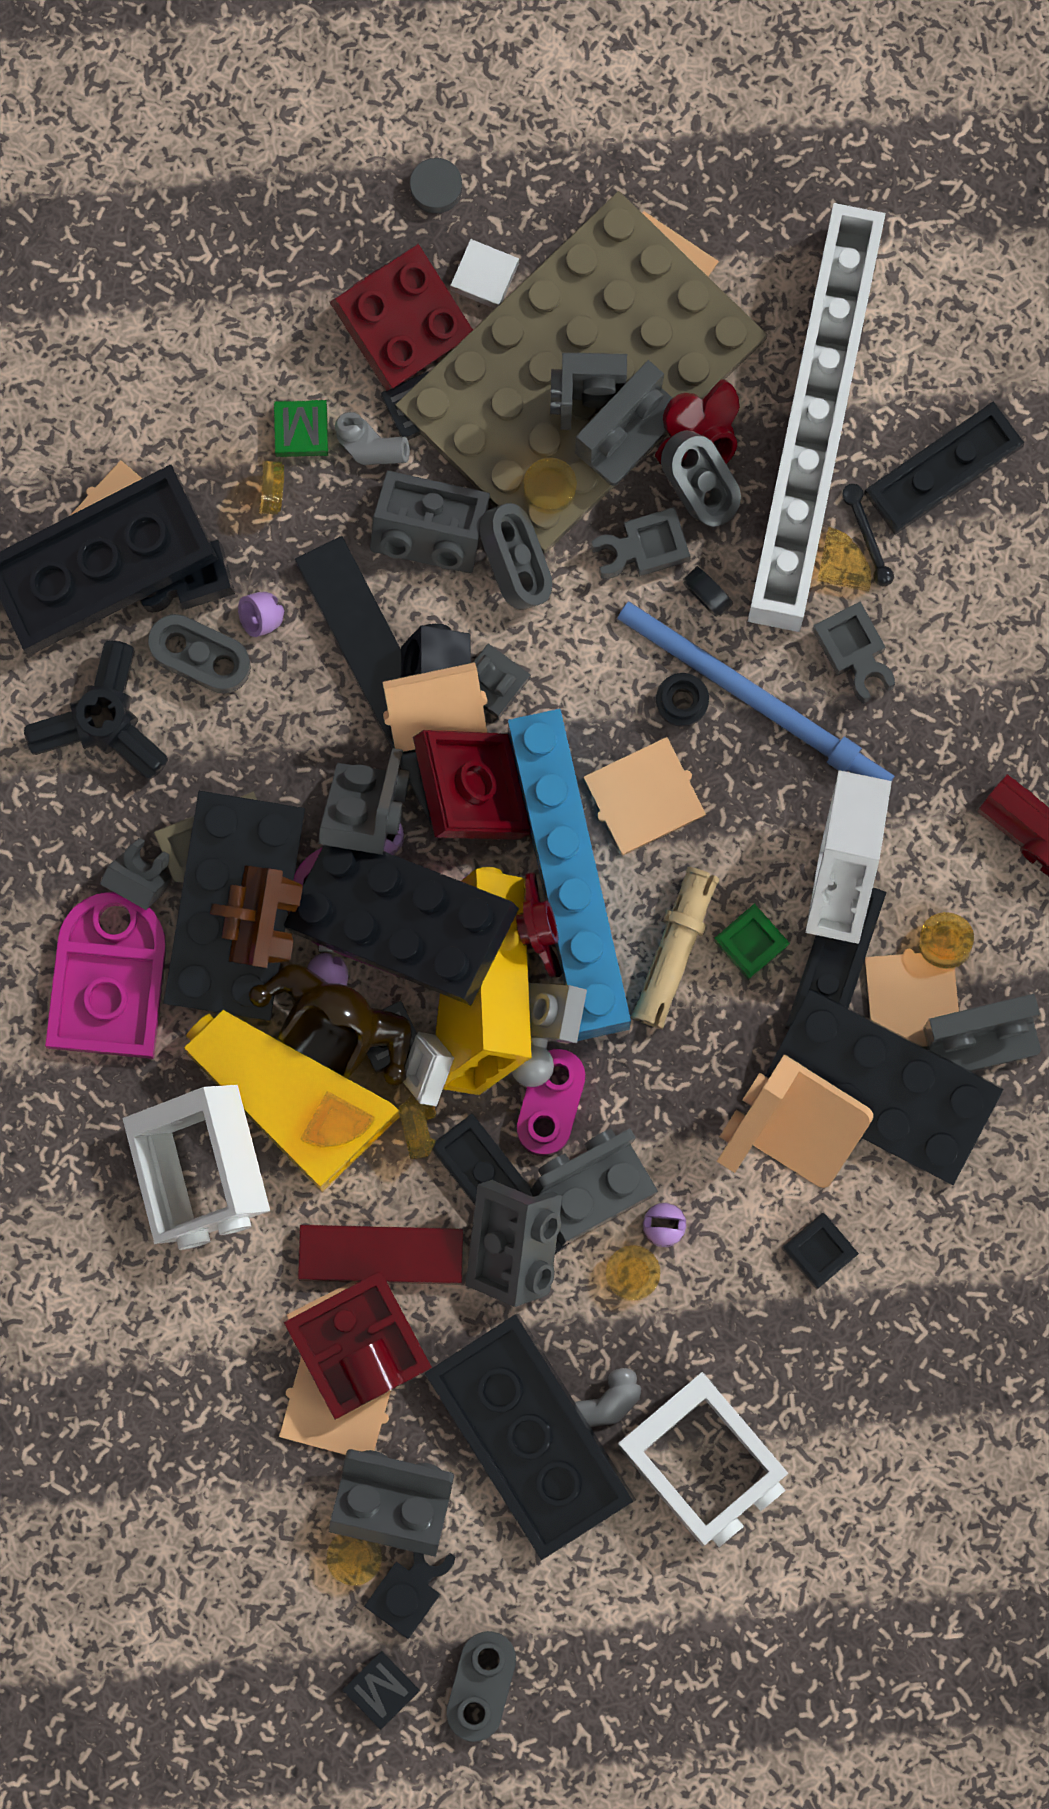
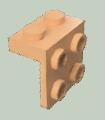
[716,1055,873,1188]

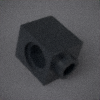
[401,623,471,678]

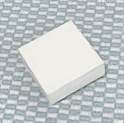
[450,239,519,309]
[403,1032,454,1106]

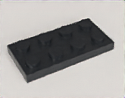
[0,464,218,656]
[163,790,305,1021]
[283,845,519,1006]
[765,988,1004,1186]
[425,1314,636,1560]

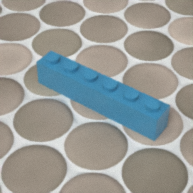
[508,709,631,1041]

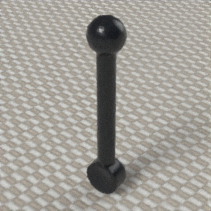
[842,483,894,587]

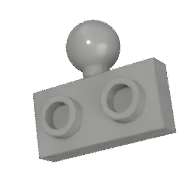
[512,983,587,1087]

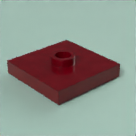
[413,730,531,840]

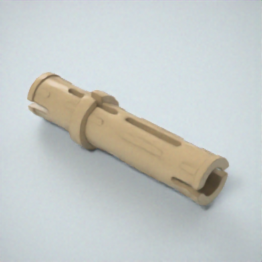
[631,867,719,1030]

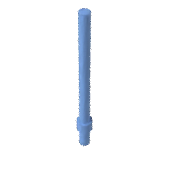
[617,601,895,781]

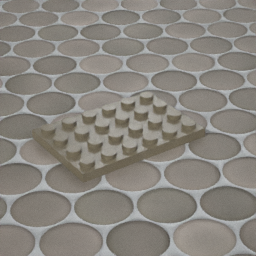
[395,191,768,555]

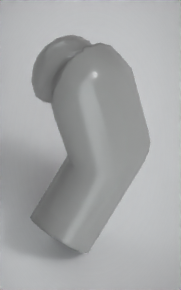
[335,412,410,465]
[575,1368,641,1427]

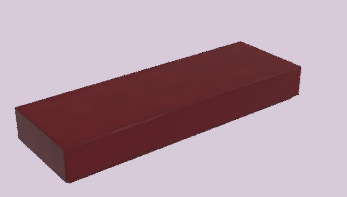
[298,1225,463,1285]

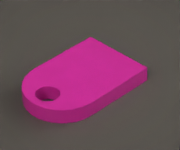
[45,892,166,1059]

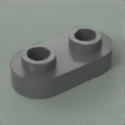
[661,430,741,526]
[479,503,552,610]
[148,614,251,694]
[447,1631,516,1742]

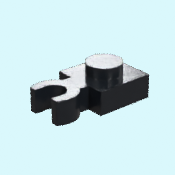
[141,539,235,613]
[364,1552,456,1639]

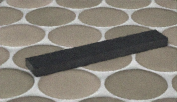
[295,536,443,841]

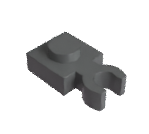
[591,507,691,579]
[812,601,895,704]

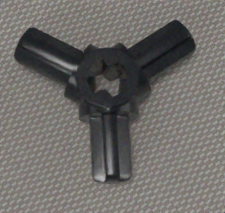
[24,640,168,780]

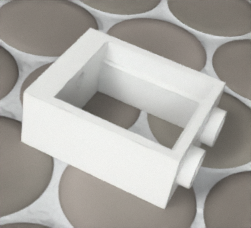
[805,770,892,944]
[122,1085,270,1250]
[617,1372,788,1547]

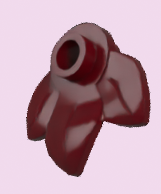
[655,379,740,465]
[516,872,562,978]

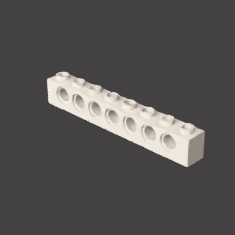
[748,203,886,632]

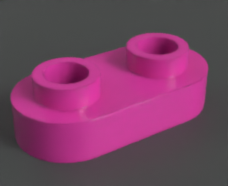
[517,1049,585,1157]

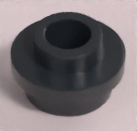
[656,673,709,727]

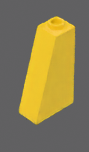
[435,867,532,1095]
[184,1010,400,1192]

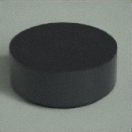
[683,566,734,617]

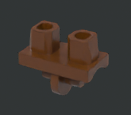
[210,865,303,968]

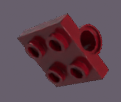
[329,244,473,391]
[284,1271,432,1420]

